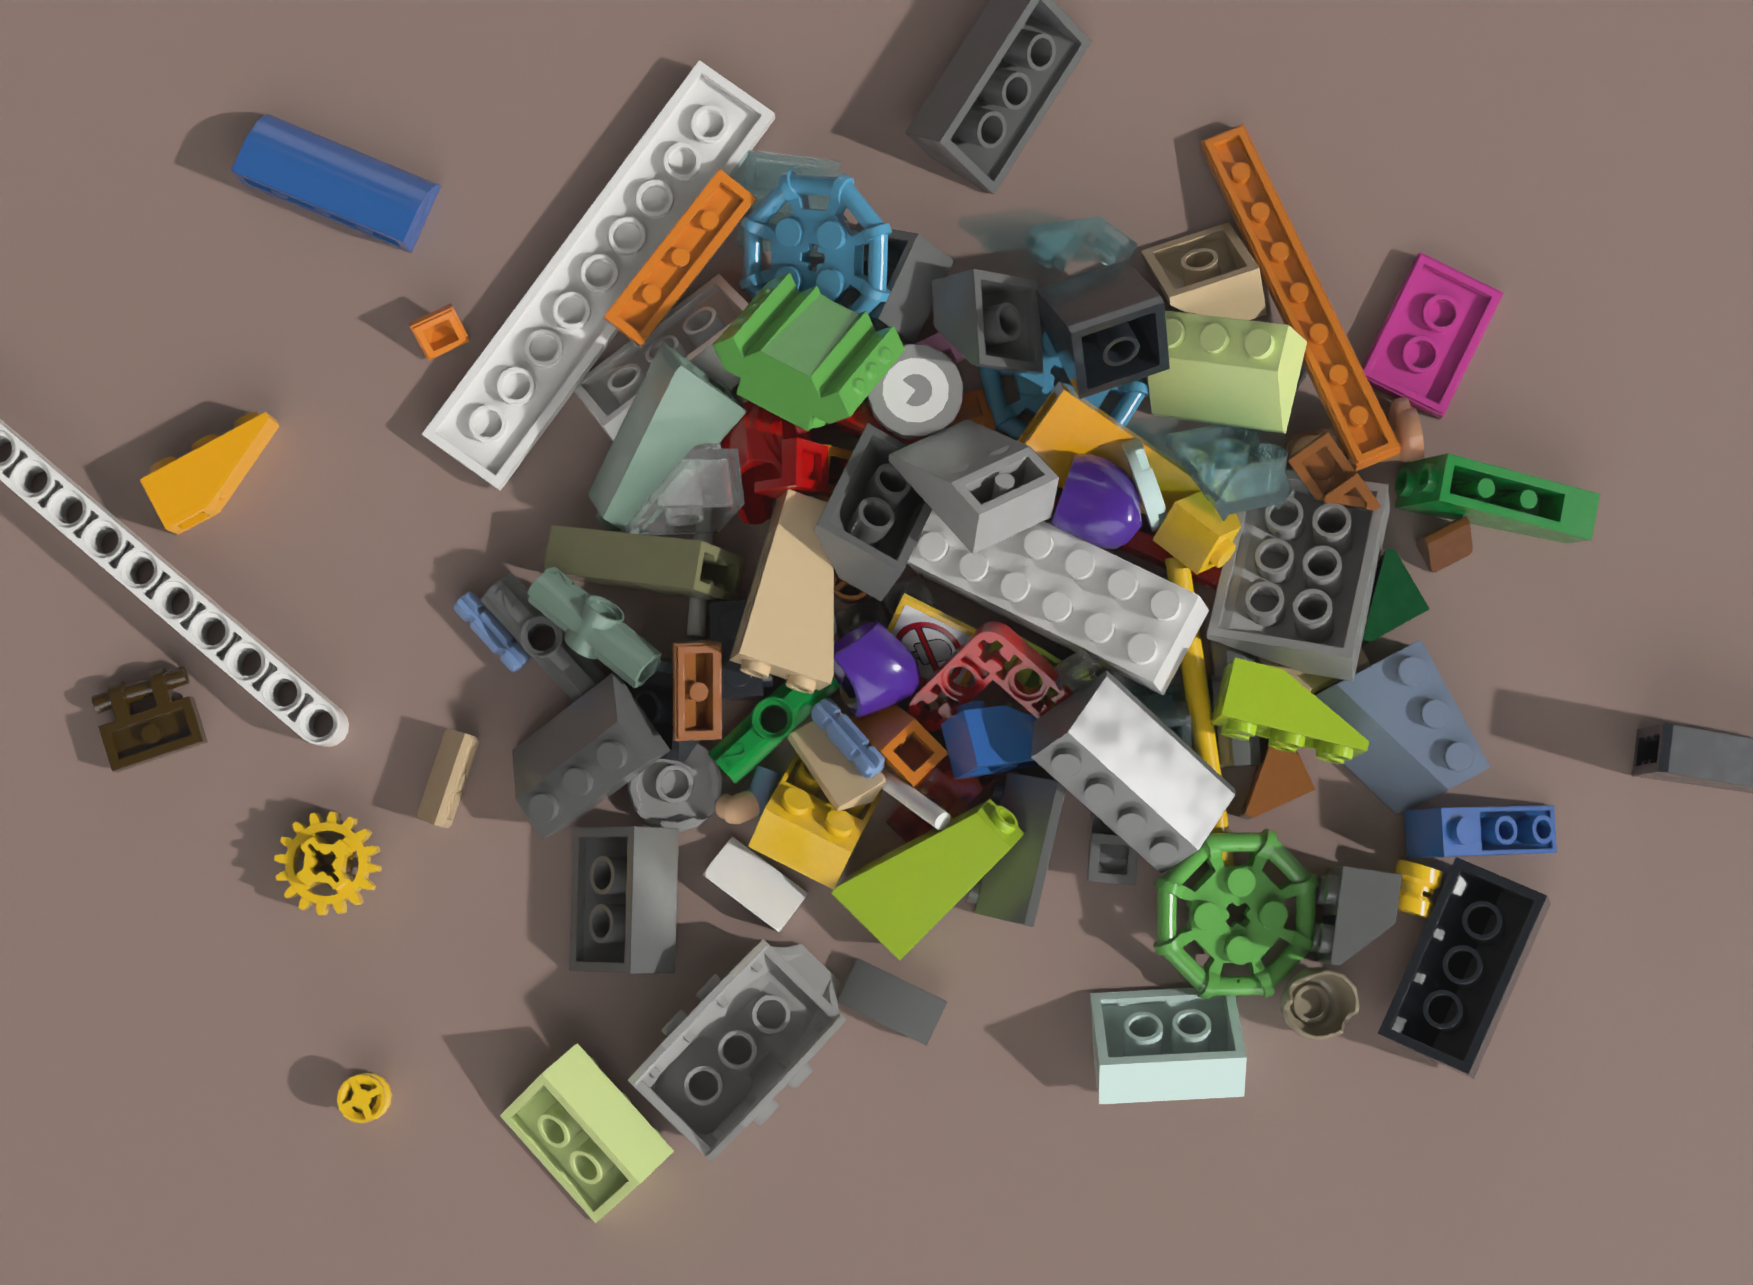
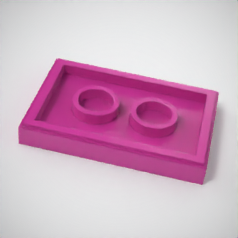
[1361,252,1504,420]

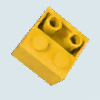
[748,753,882,890]

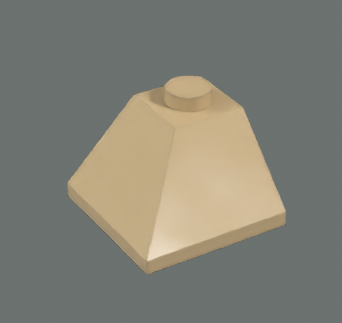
[1141,222,1267,320]

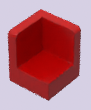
[754,437,828,499]

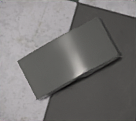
[1087,812,1138,885]
[837,957,947,1046]

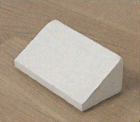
[702,836,809,932]

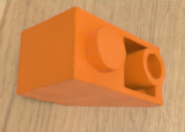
[850,705,948,789]

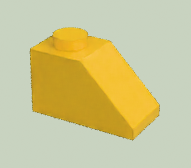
[1153,484,1241,574]

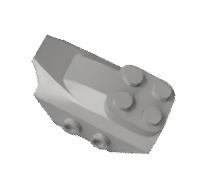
[628,939,846,1162]

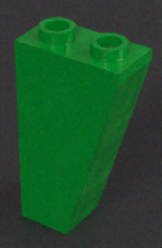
[1395,453,1600,543]

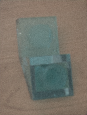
[1026,216,1138,271]

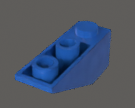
[1404,805,1557,858]

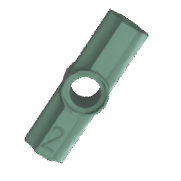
[527,567,662,688]

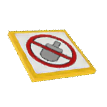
[887,593,987,703]

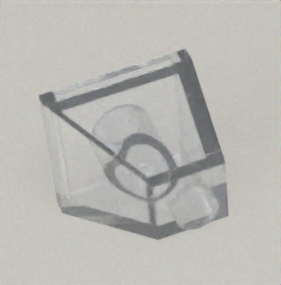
[625,443,745,535]

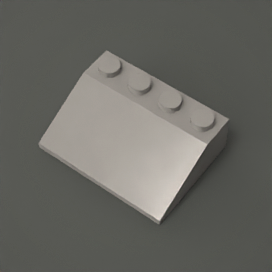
[1207,464,1390,681]

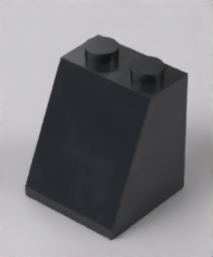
[1036,260,1170,399]

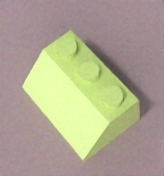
[1148,311,1307,434]
[500,1043,674,1223]

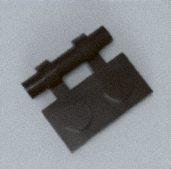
[92,666,208,772]

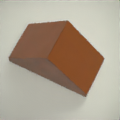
[1239,738,1316,820]

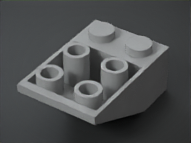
[889,419,1059,554]

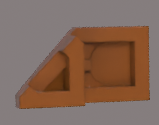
[1287,431,1381,511]

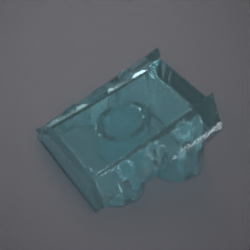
[1163,424,1293,521]

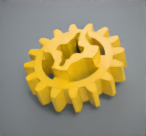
[274,811,382,915]

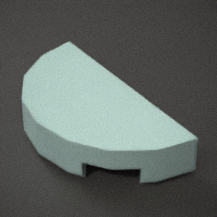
[1121,437,1167,532]

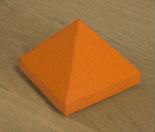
[408,303,470,361]

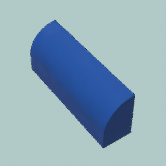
[231,114,441,253]

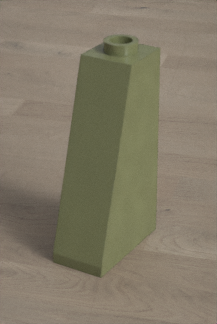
[543,525,745,602]

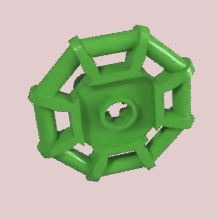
[1153,828,1320,1000]

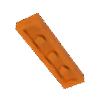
[603,169,757,348]

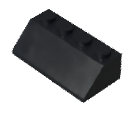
[1378,857,1551,1079]

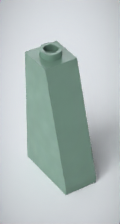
[587,343,747,534]

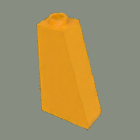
[1017,382,1203,515]

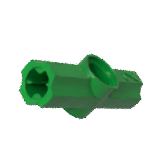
[708,678,840,784]

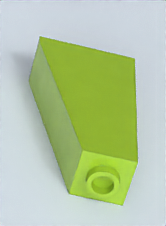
[831,799,1025,961]

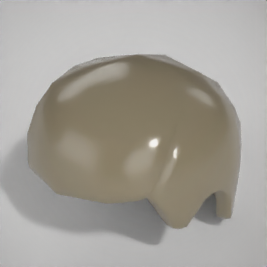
[1280,966,1360,1041]

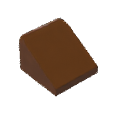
[1415,516,1473,573]

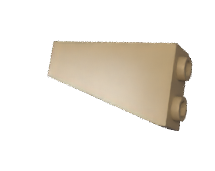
[729,489,834,694]

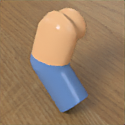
[715,766,779,824]

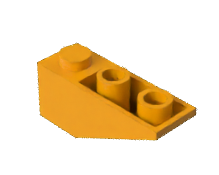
[139,412,279,535]

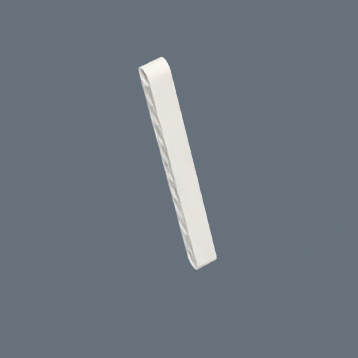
[0,419,349,747]

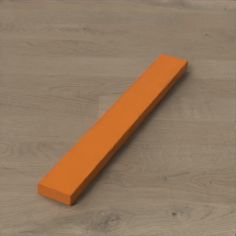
[1200,124,1401,471]

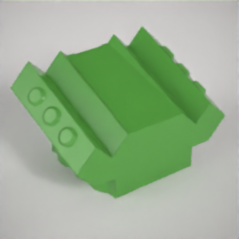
[712,272,905,431]

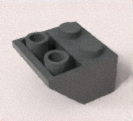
[1310,866,1402,965]

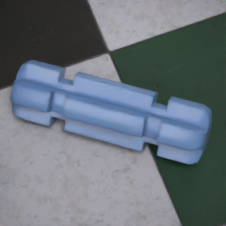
[453,592,531,673]
[811,698,885,779]

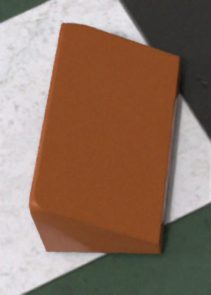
[673,640,722,741]

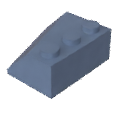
[1315,640,1491,814]

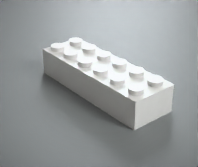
[907,510,1209,695]

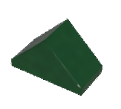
[1361,548,1429,646]

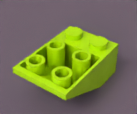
[1211,657,1370,764]

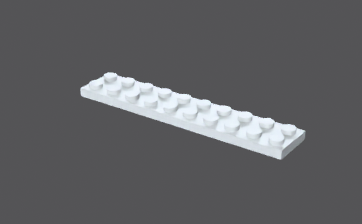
[422,60,775,491]

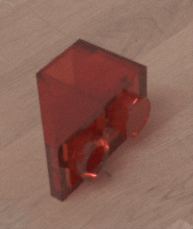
[886,756,995,843]

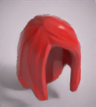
[721,400,810,526]

